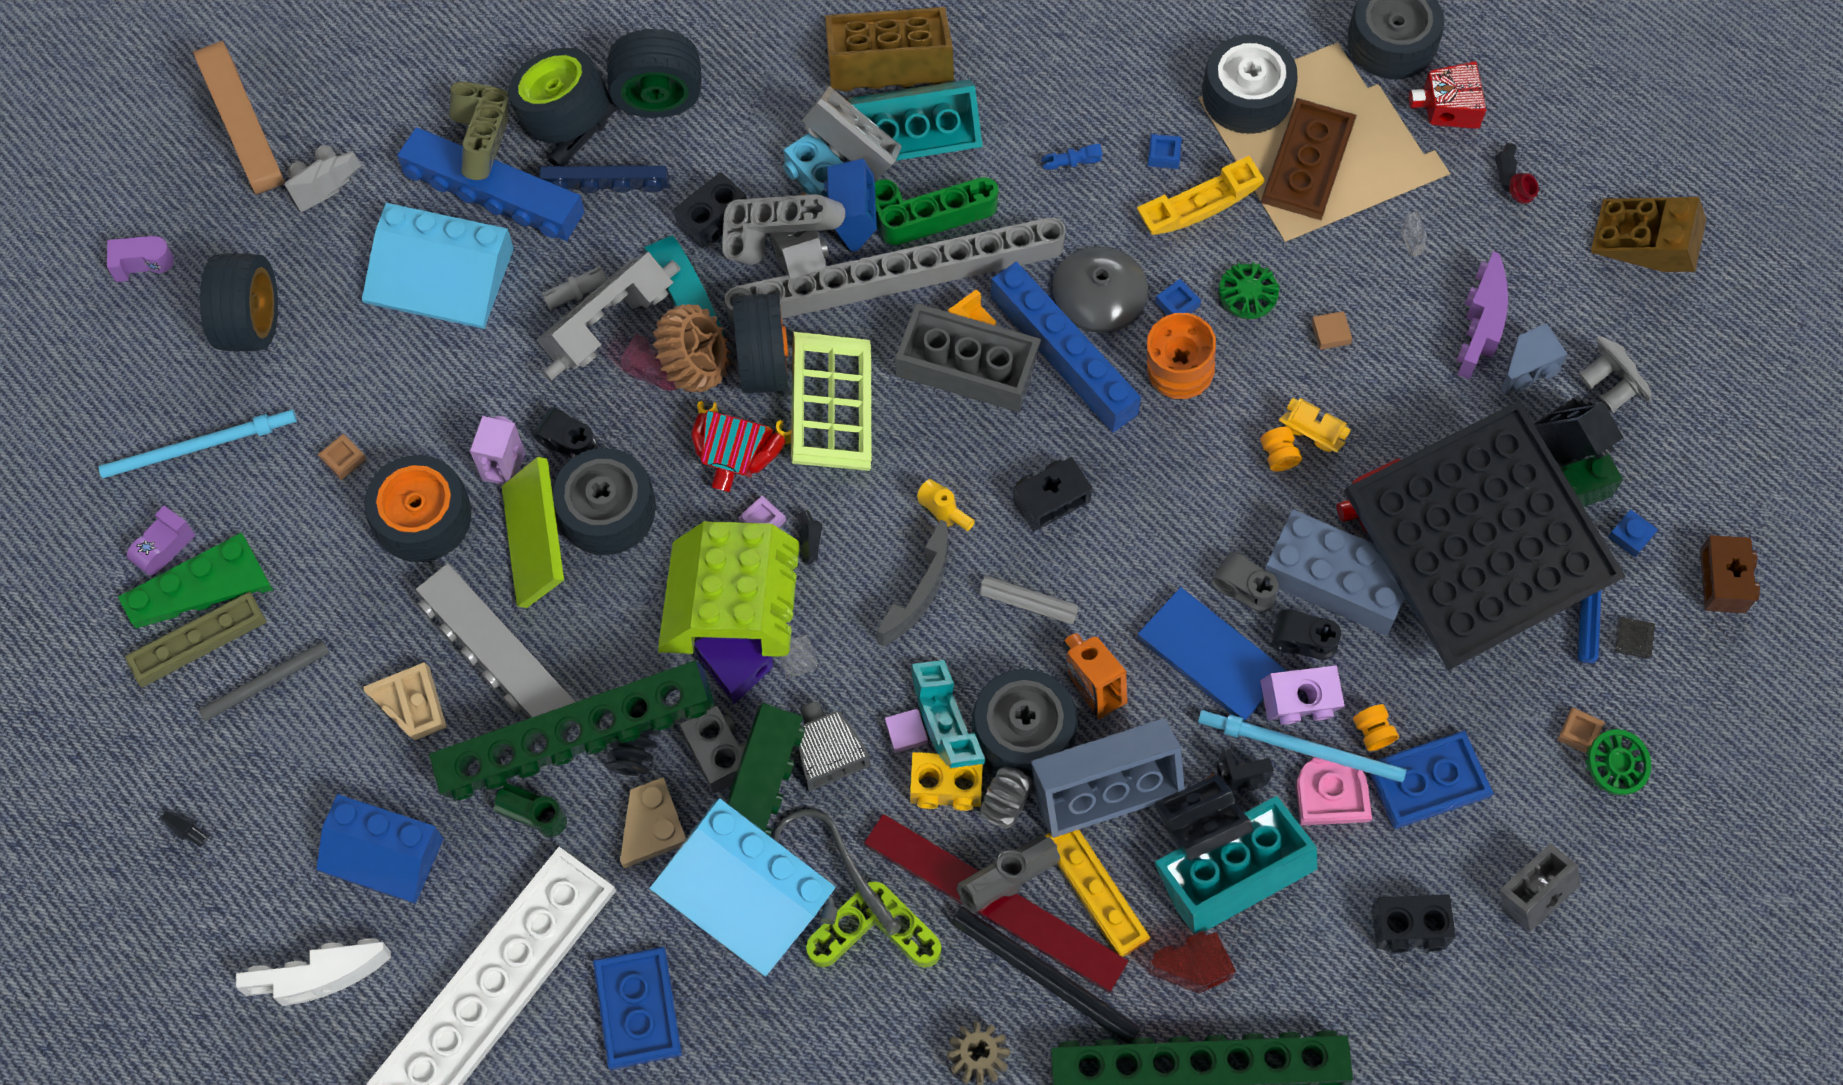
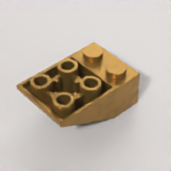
[1591,197,1707,272]

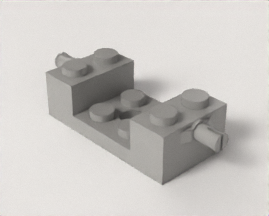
[536,252,680,381]

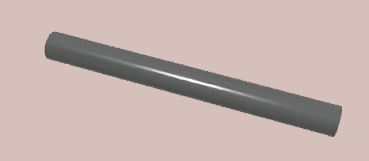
[199,641,330,721]

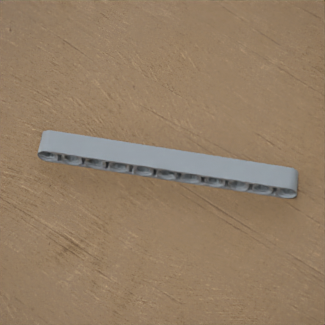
[725,217,1065,326]

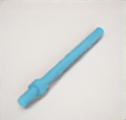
[98,409,297,478]
[1198,710,1407,783]

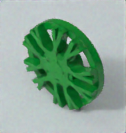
[1218,262,1279,319]
[1585,729,1651,796]

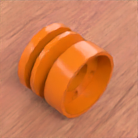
[1147,313,1216,399]

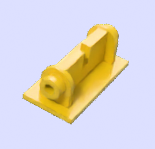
[1279,398,1351,453]

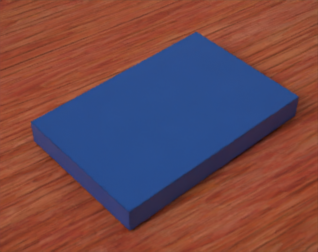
[1369,730,1494,830]
[593,947,682,1070]

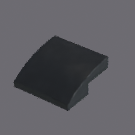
[1155,774,1253,861]

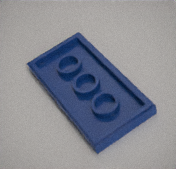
[1137,587,1287,722]

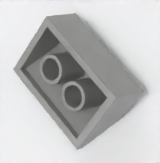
[802,86,902,181]

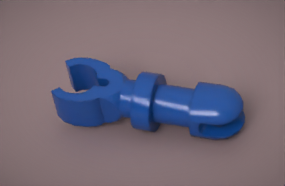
[1041,144,1103,170]

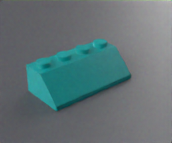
[848,79,983,161]
[1155,796,1318,937]

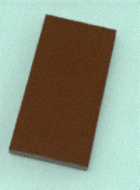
[1261,98,1357,220]

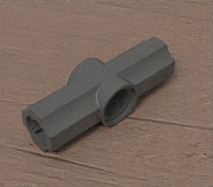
[956,835,1060,912]

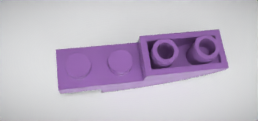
[1456,251,1508,380]

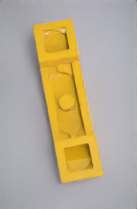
[1137,155,1265,235]

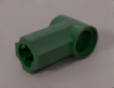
[493,783,567,837]

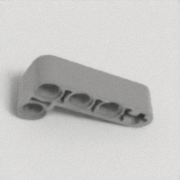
[722,194,845,265]

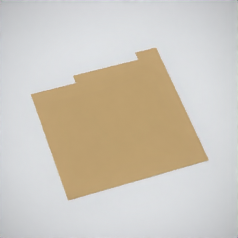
[1198,42,1450,242]

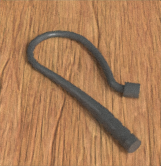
[772,809,901,936]

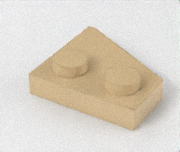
[363,662,447,740]
[620,777,686,869]

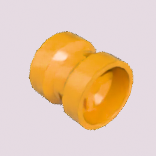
[1260,427,1302,472]
[1353,704,1400,751]

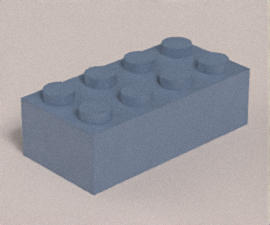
[1265,509,1405,636]
[1031,718,1185,838]

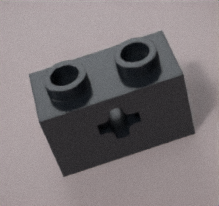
[1013,457,1093,532]

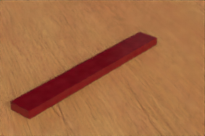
[864,814,1129,994]

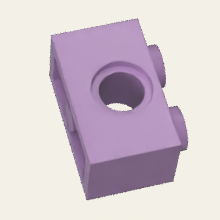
[1260,665,1345,725]

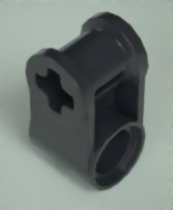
[532,407,598,459]
[1271,609,1341,660]

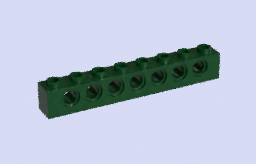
[429,660,715,801]
[1050,1030,1353,1085]

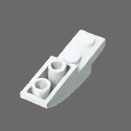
[236,939,391,1006]

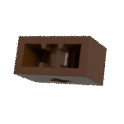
[1700,535,1760,613]

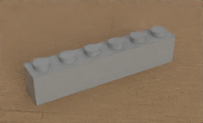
[415,563,575,719]

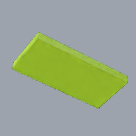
[502,457,564,608]

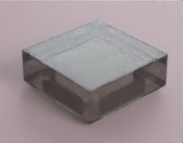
[1614,617,1655,659]

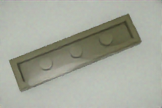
[125,591,267,688]

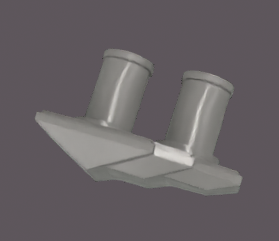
[284,145,361,212]
[1578,336,1652,413]

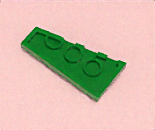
[118,532,273,629]

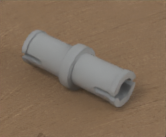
[541,265,607,311]

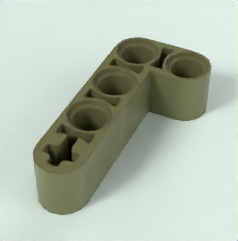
[449,82,509,180]

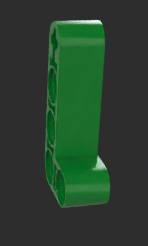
[875,177,999,246]

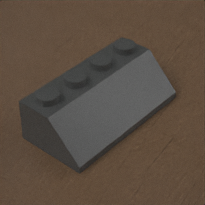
[895,303,1041,412]

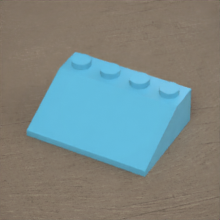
[362,203,514,329]
[649,798,836,977]

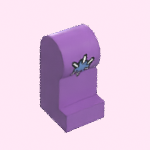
[107,236,174,282]
[127,506,195,575]

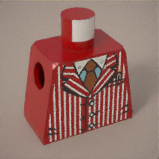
[1409,62,1486,129]

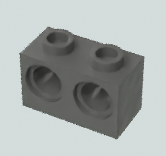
[679,706,745,794]

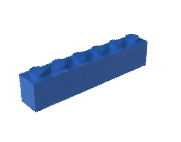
[397,127,585,241]
[991,261,1141,433]

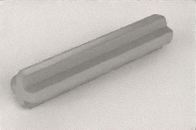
[980,576,1078,624]

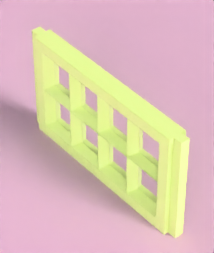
[791,332,872,471]

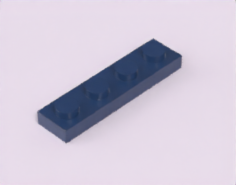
[540,166,670,193]

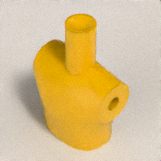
[917,479,975,531]

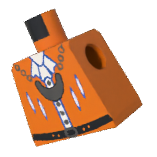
[1062,633,1128,720]

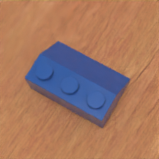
[316,794,444,904]

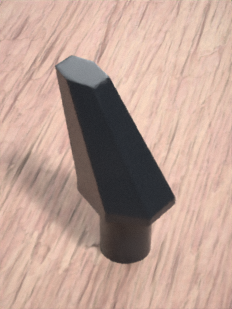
[1495,143,1518,193]
[797,510,822,565]
[161,810,209,847]

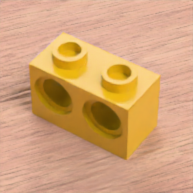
[910,752,983,811]

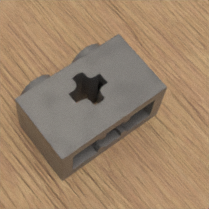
[770,230,829,279]
[1499,843,1581,932]

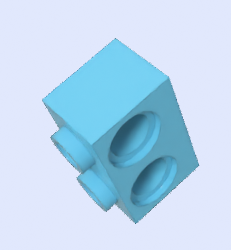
[783,133,843,198]

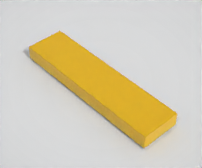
[1045,830,1150,957]

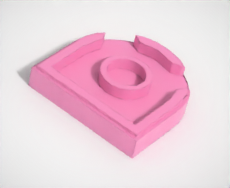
[1296,757,1372,826]

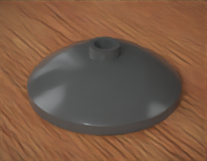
[1052,246,1148,333]

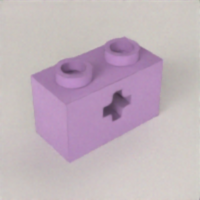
[470,416,525,485]

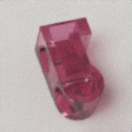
[620,333,676,391]

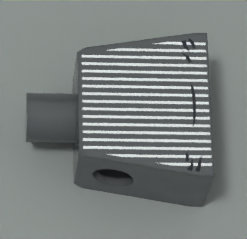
[798,702,870,792]

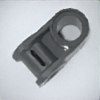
[1211,552,1279,612]

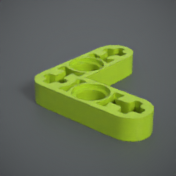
[806,881,941,968]

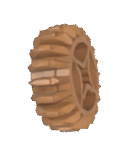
[653,304,730,393]

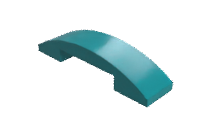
[644,235,725,338]
[911,660,985,768]

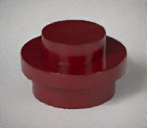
[1509,173,1539,204]

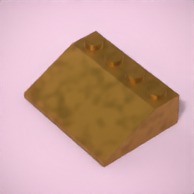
[825,7,954,91]

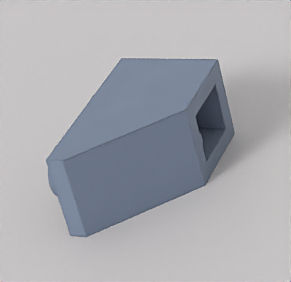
[1501,323,1568,394]

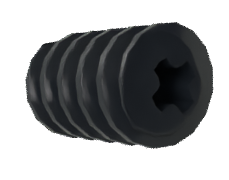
[605,702,661,776]

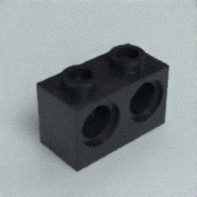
[674,171,747,249]
[1371,894,1456,954]

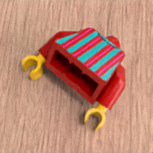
[691,401,791,492]

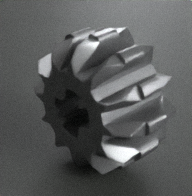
[980,766,1032,829]

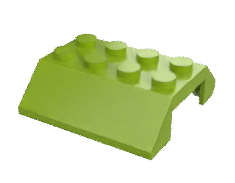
[658,521,800,657]

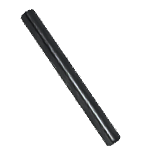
[952,907,1140,1044]

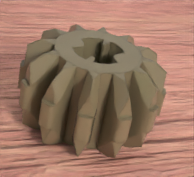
[947,1022,1010,1085]

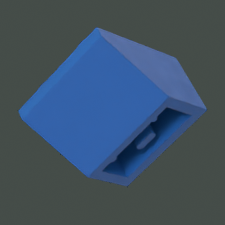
[824,159,877,252]

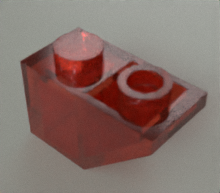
[1148,931,1236,994]

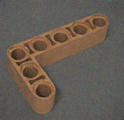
[193,40,285,195]

